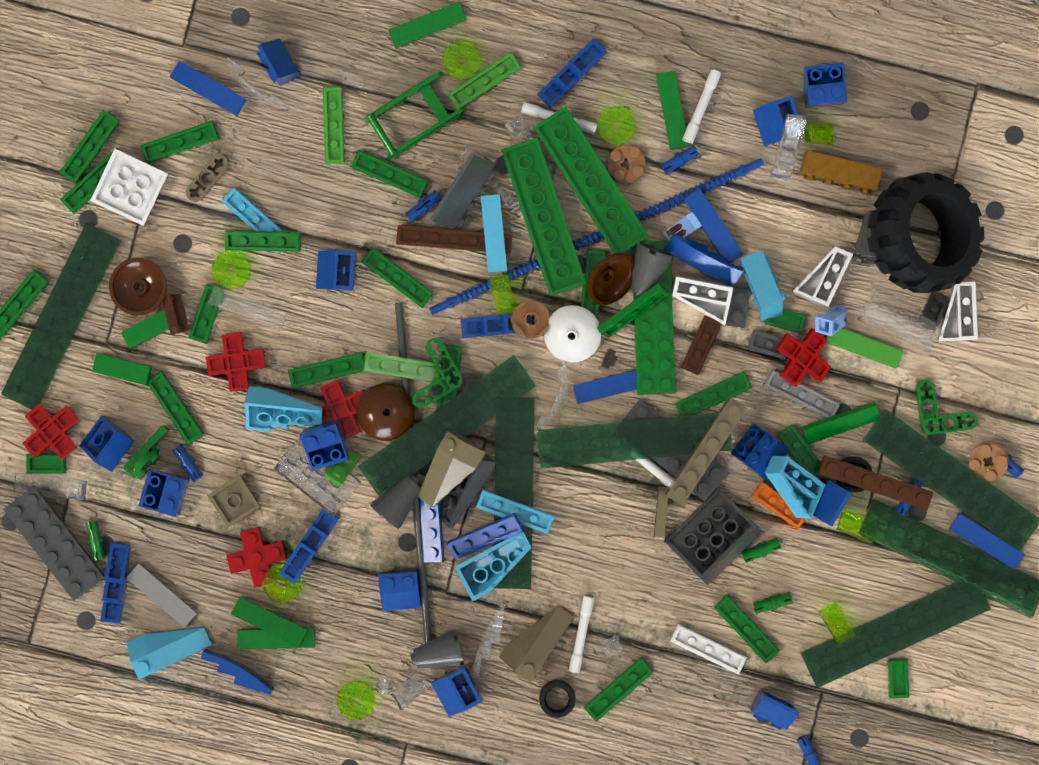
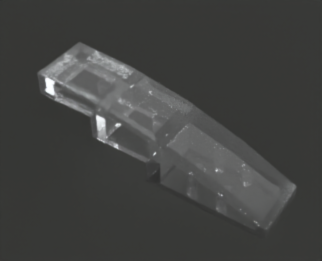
[771,114,807,179]
[471,601,505,678]

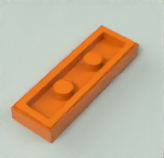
[751,481,806,530]

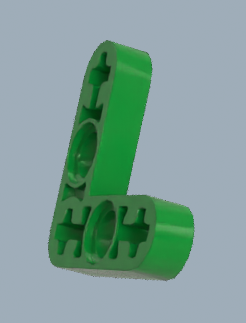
[411,338,463,408]
[915,380,978,435]

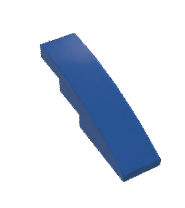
[537,39,607,109]
[170,61,246,116]
[683,188,743,263]
[664,234,743,286]
[460,314,534,338]
[279,508,340,584]
[100,543,130,625]
[201,649,274,695]

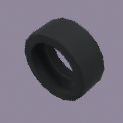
[836,456,872,493]
[539,679,576,718]

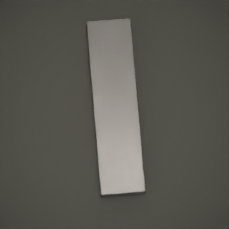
[763,369,841,418]
[127,563,198,628]

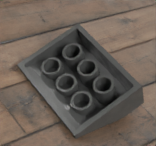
[430,152,497,230]
[664,488,762,586]

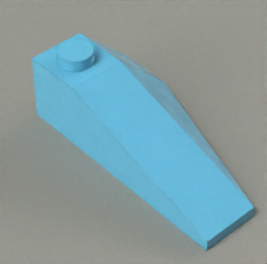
[245,386,322,431]
[455,532,532,601]
[127,627,212,680]

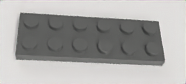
[615,399,729,502]
[3,486,105,601]

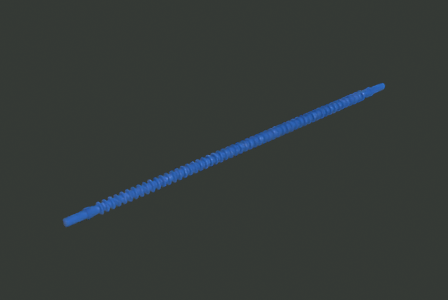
[429,158,764,315]

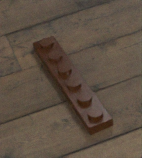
[396,225,512,254]
[818,455,934,510]

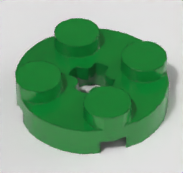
[129,445,161,480]

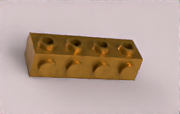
[799,150,883,195]

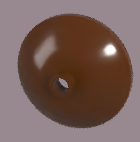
[587,253,634,305]
[109,258,167,315]
[357,383,415,441]

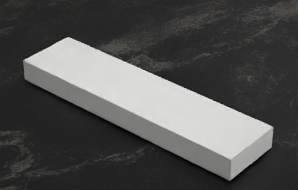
[670,624,747,675]

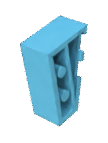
[741,250,785,322]
[765,456,826,519]

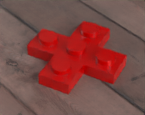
[776,329,832,387]
[206,332,266,392]
[315,380,364,439]
[22,404,80,460]
[226,527,287,588]

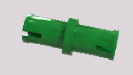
[86,521,106,561]
[741,537,782,563]
[753,592,793,615]

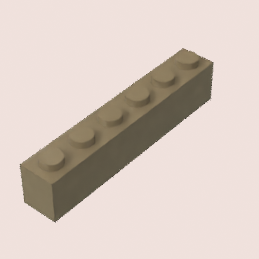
[665,397,747,506]

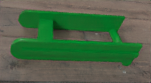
[364,71,466,160]

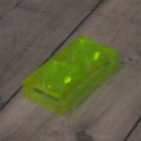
[804,123,834,144]
[489,273,515,315]
[836,510,879,544]
[818,602,855,645]

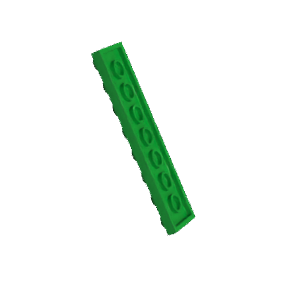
[533,106,649,253]
[501,137,586,296]
[632,240,676,395]

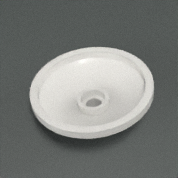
[544,305,601,362]

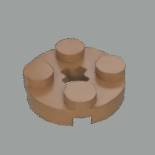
[607,145,646,184]
[510,300,549,339]
[969,442,1009,481]

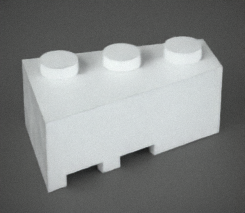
[793,246,853,309]
[672,274,733,325]
[937,282,978,342]

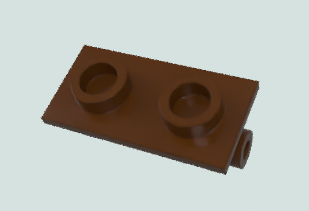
[163,294,190,335]

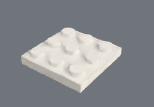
[90,148,168,226]

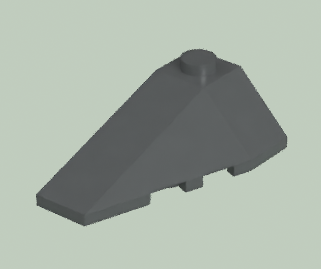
[441,455,496,528]

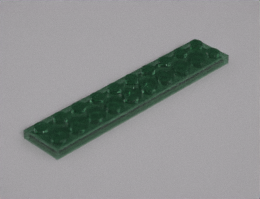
[1,223,122,410]
[358,355,536,496]
[493,397,535,589]
[862,409,1039,551]
[537,412,733,469]
[858,499,1039,618]
[800,574,991,688]

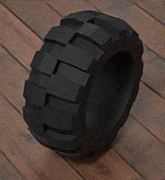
[867,172,984,293]

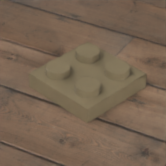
[207,474,261,527]

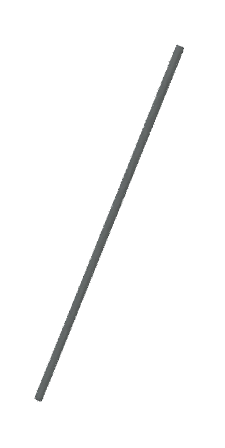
[395,302,432,643]

